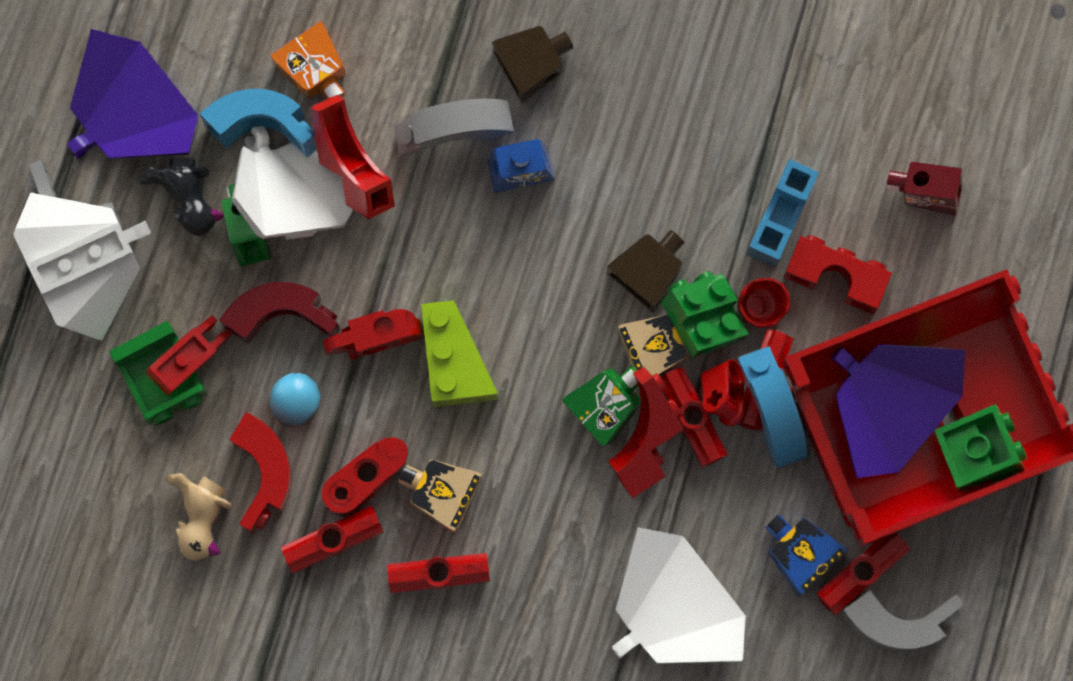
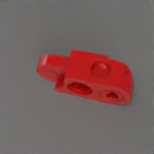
[322,309,424,360]
[321,437,409,516]

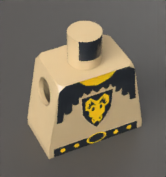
[617,315,688,377]
[398,460,482,535]

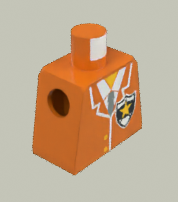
[270,21,346,100]

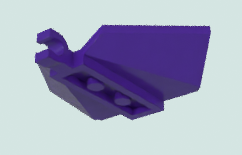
[67,29,199,159]
[830,344,966,478]

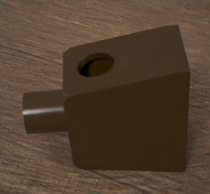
[492,26,574,103]
[606,230,684,313]

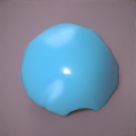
[269,372,321,426]

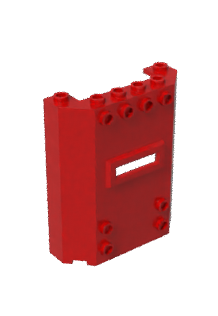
[782,269,1073,547]

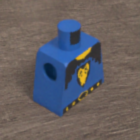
[765,514,847,597]

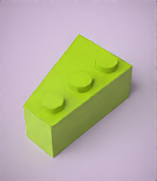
[421,300,499,408]

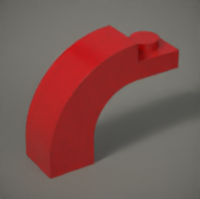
[229,412,292,534]

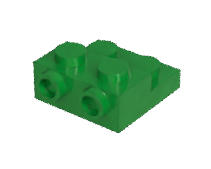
[661,271,749,358]
[934,404,1028,492]

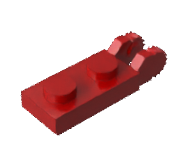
[145,315,232,396]

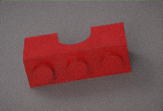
[783,235,892,315]

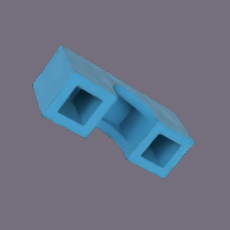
[746,159,819,268]

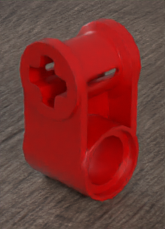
[701,359,746,427]

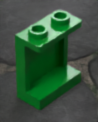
[109,320,208,426]

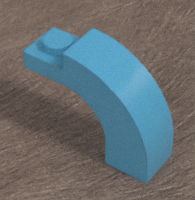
[200,89,317,158]
[738,346,807,469]

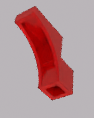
[310,95,395,219]
[608,367,684,498]

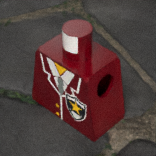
[886,162,963,216]

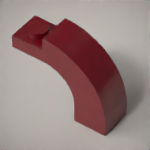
[219,282,340,344]

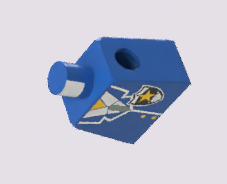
[487,139,554,193]

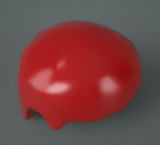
[737,278,790,328]

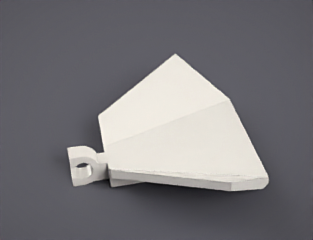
[232,126,353,240]
[13,193,151,341]
[611,527,746,663]

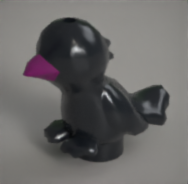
[138,158,224,236]

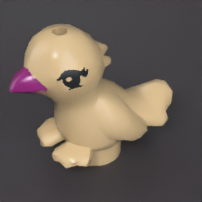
[166,473,232,561]

